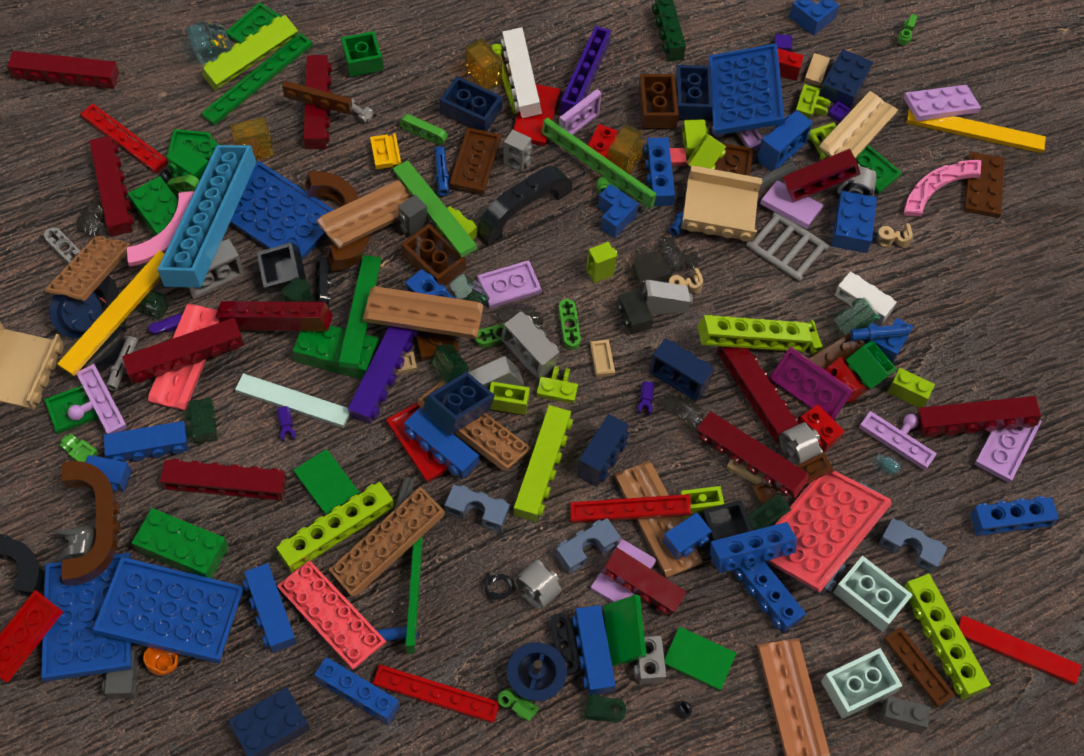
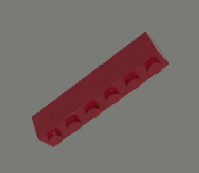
[7,51,119,89]
[304,55,332,149]
[89,136,135,237]
[215,301,333,331]
[122,318,244,384]
[717,346,799,443]
[917,396,1041,438]
[697,411,809,498]
[160,459,287,501]

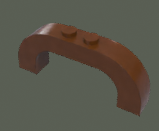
[305,171,369,271]
[62,461,121,586]

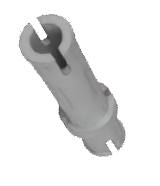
[106,336,138,391]

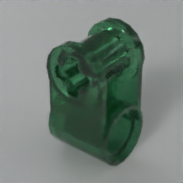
[584,694,626,723]

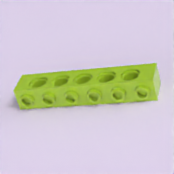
[697,315,812,352]
[276,482,394,573]
[904,574,991,700]

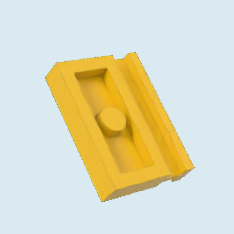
[370,133,401,169]

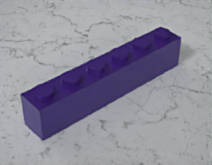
[560,26,611,115]
[348,326,420,424]

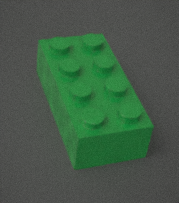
[128,176,178,236]
[293,325,379,380]
[132,508,229,579]

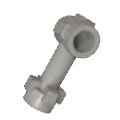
[352,99,374,124]

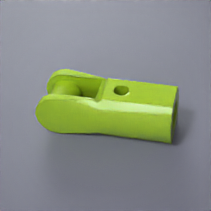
[803,320,823,354]

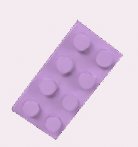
[903,85,981,121]
[974,420,1042,483]

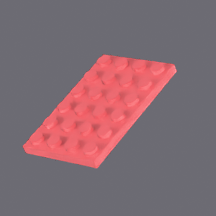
[765,471,892,593]

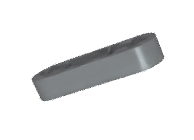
[44,227,80,264]

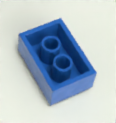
[757,110,813,171]
[831,191,877,253]

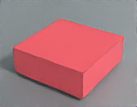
[670,148,687,166]

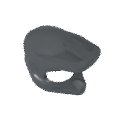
[52,526,96,562]

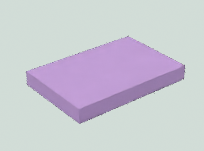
[559,89,602,135]
[760,180,824,229]
[477,260,542,309]
[590,539,657,603]

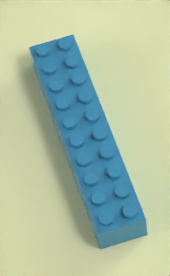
[157,145,256,288]

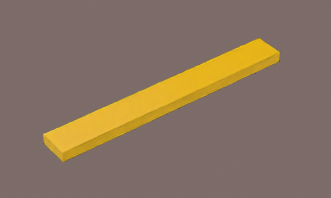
[906,108,1046,153]
[57,250,165,376]

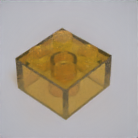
[465,38,503,90]
[230,117,274,159]
[607,124,645,174]

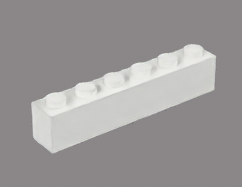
[501,27,542,118]

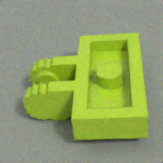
[796,84,830,118]
[537,366,578,404]

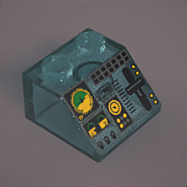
[186,21,232,65]

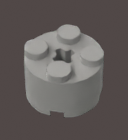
[837,164,877,197]
[779,422,823,465]
[514,559,562,609]

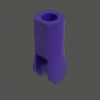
[149,313,181,335]

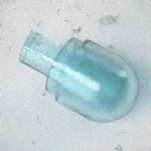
[875,453,901,475]

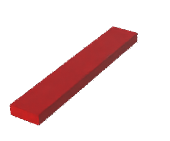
[80,104,168,174]
[570,494,692,523]
[958,615,1082,685]
[372,664,500,724]

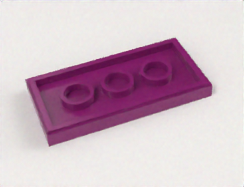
[769,347,854,420]

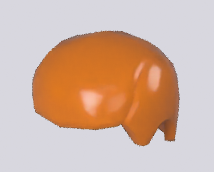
[143,647,179,676]

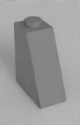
[643,280,693,315]
[468,356,524,391]

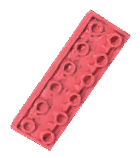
[148,303,220,411]
[277,560,386,670]

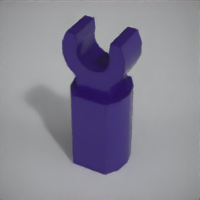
[637,381,655,416]
[277,406,296,442]

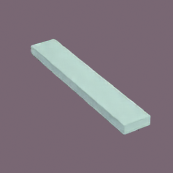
[235,373,350,428]

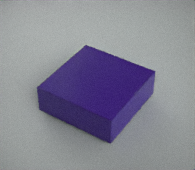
[774,34,792,52]
[827,101,852,123]

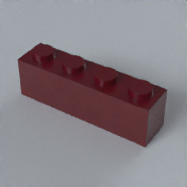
[783,149,861,202]
[600,547,686,616]

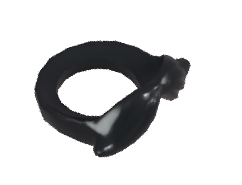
[484,573,513,603]

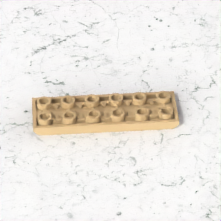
[819,91,899,159]

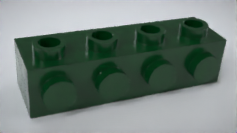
[652,0,686,62]

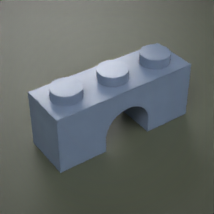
[444,484,510,533]
[556,518,621,575]
[878,518,948,574]

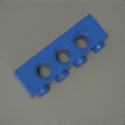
[643,137,675,206]
[405,269,460,339]
[970,496,1059,536]
[710,522,797,573]
[315,657,400,725]

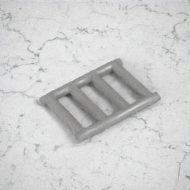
[746,212,830,282]

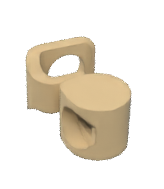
[876,223,913,248]
[669,268,703,294]

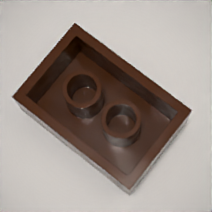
[638,74,679,128]
[401,224,466,286]

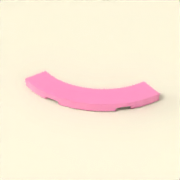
[904,160,981,217]
[127,191,195,267]

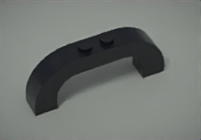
[477,166,572,246]
[79,276,127,373]
[0,534,44,597]

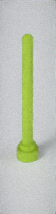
[489,44,518,114]

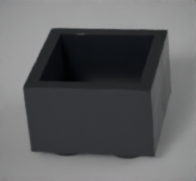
[257,242,307,292]
[701,500,753,548]

